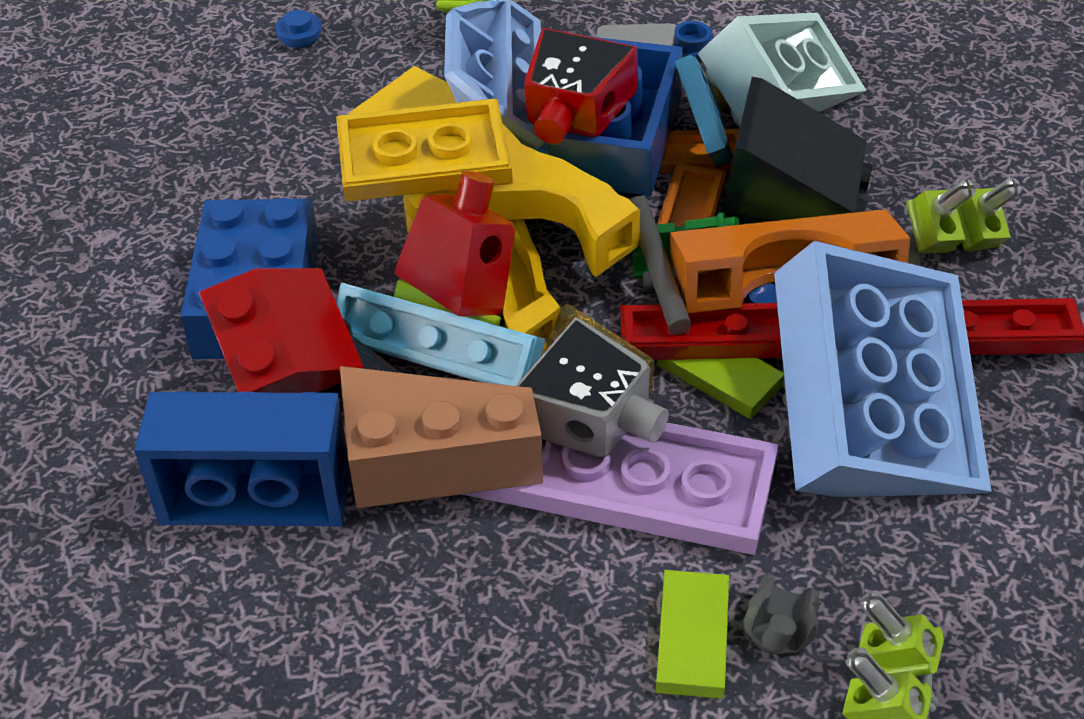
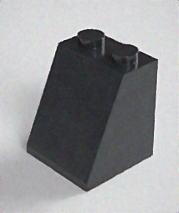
[721,76,872,225]

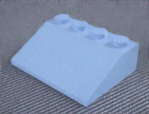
[774,241,992,497]

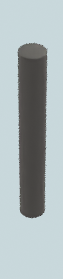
[630,196,691,335]

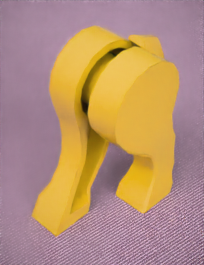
[403,124,640,354]

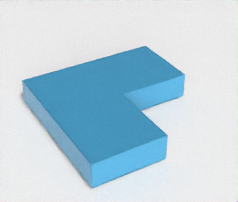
[675,54,733,168]

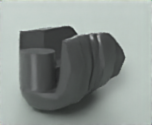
[744,573,819,654]

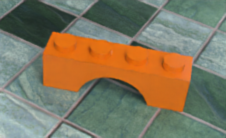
[670,209,910,313]

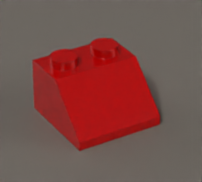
[199,268,365,393]

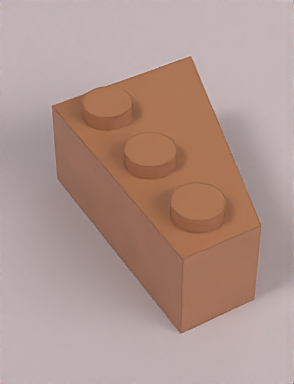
[340,366,543,508]

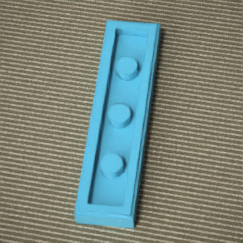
[336,283,546,386]

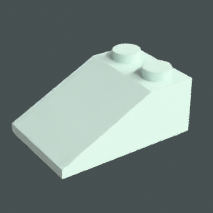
[698,13,867,127]

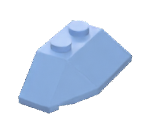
[444,0,545,149]

